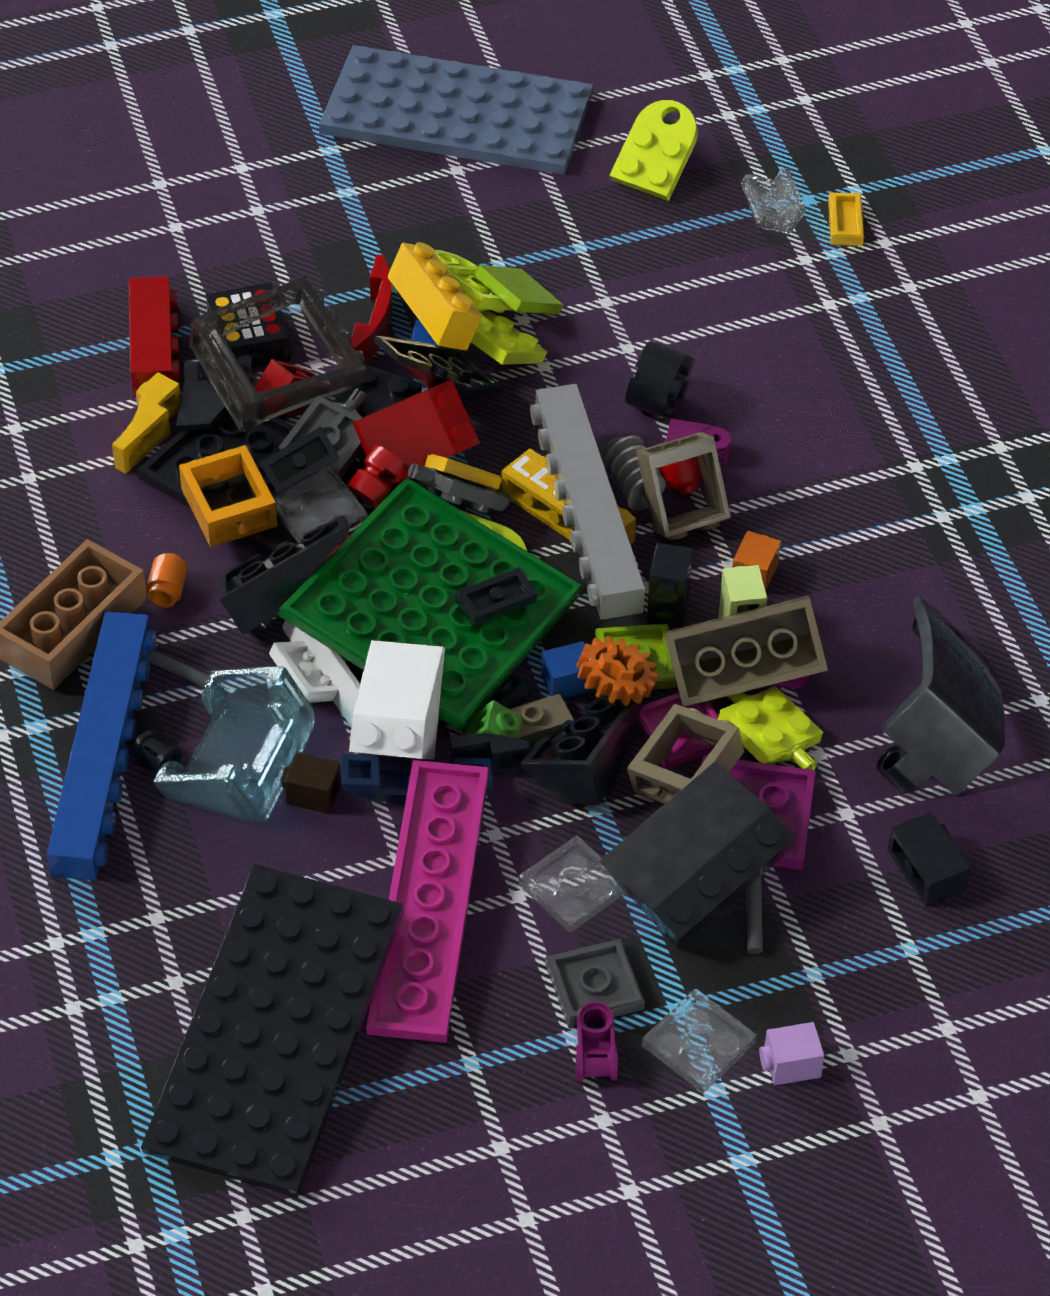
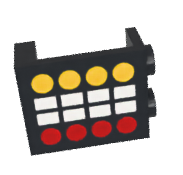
[206,282,291,373]

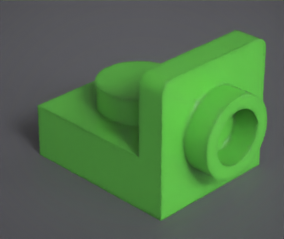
[464,700,523,739]

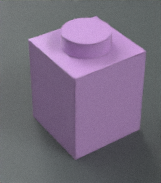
[759,1022,824,1086]

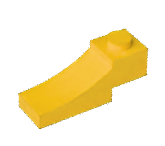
[112,372,181,474]

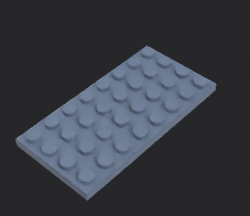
[319,45,593,175]

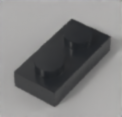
[455,568,538,627]

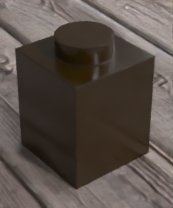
[281,752,341,814]

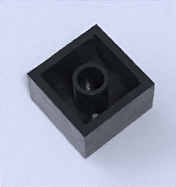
[334,363,422,418]

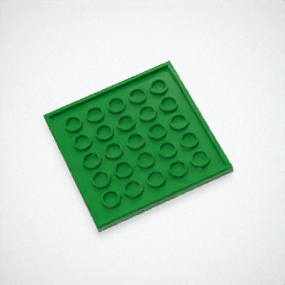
[279,477,583,731]

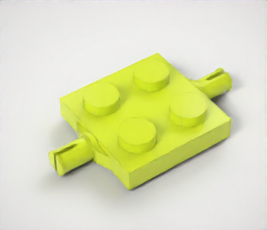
[718,686,823,770]

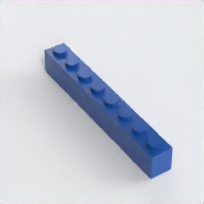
[46,611,156,881]

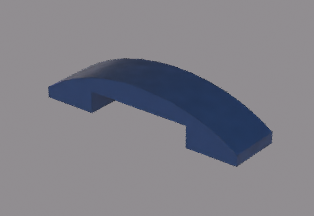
[340,754,493,804]

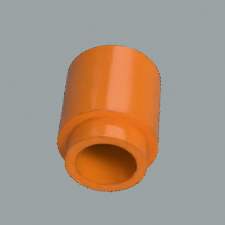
[146,553,188,608]

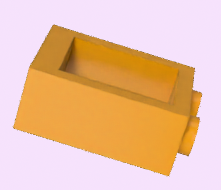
[179,445,277,547]

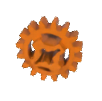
[576,636,658,706]

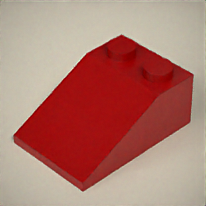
[352,380,480,479]

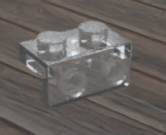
[741,167,805,234]

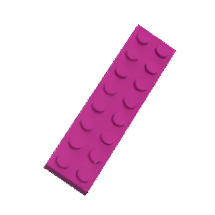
[366,760,489,1043]

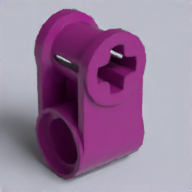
[575,1001,618,1081]

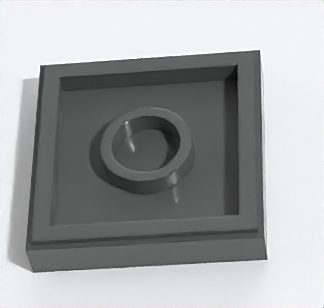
[545,938,645,1028]

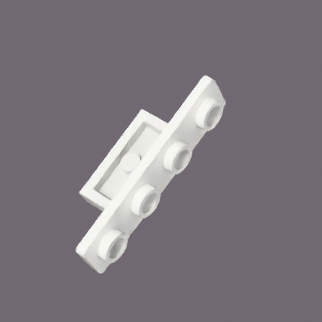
[269,620,360,725]

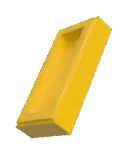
[828,193,864,246]
[425,454,502,490]

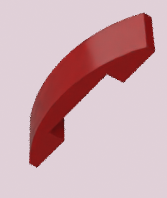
[348,254,392,371]

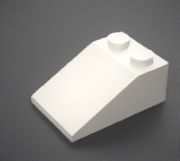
[349,640,445,760]

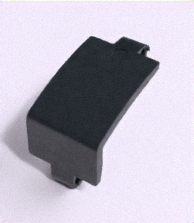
[876,595,1005,795]

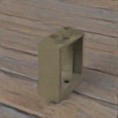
[636,432,731,540]
[627,704,744,804]

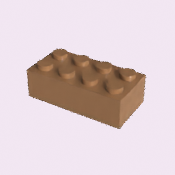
[0,539,147,690]

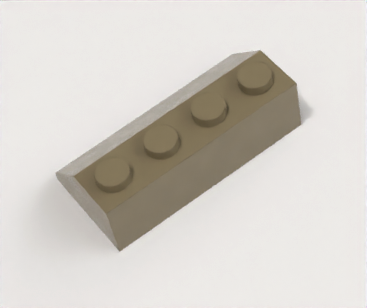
[665,596,828,707]

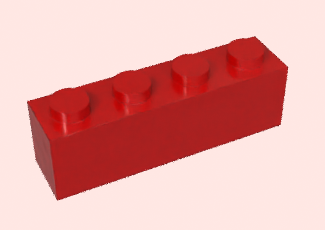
[129,276,180,397]

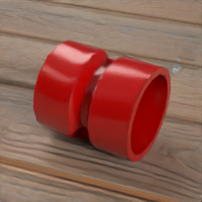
[347,445,410,509]

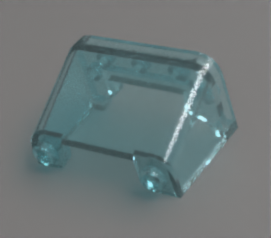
[153,666,315,822]

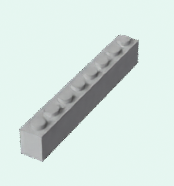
[530,384,645,620]

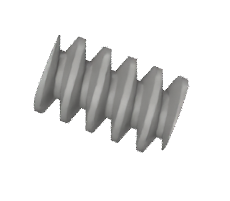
[601,435,666,511]

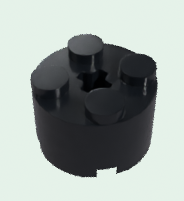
[625,341,695,421]

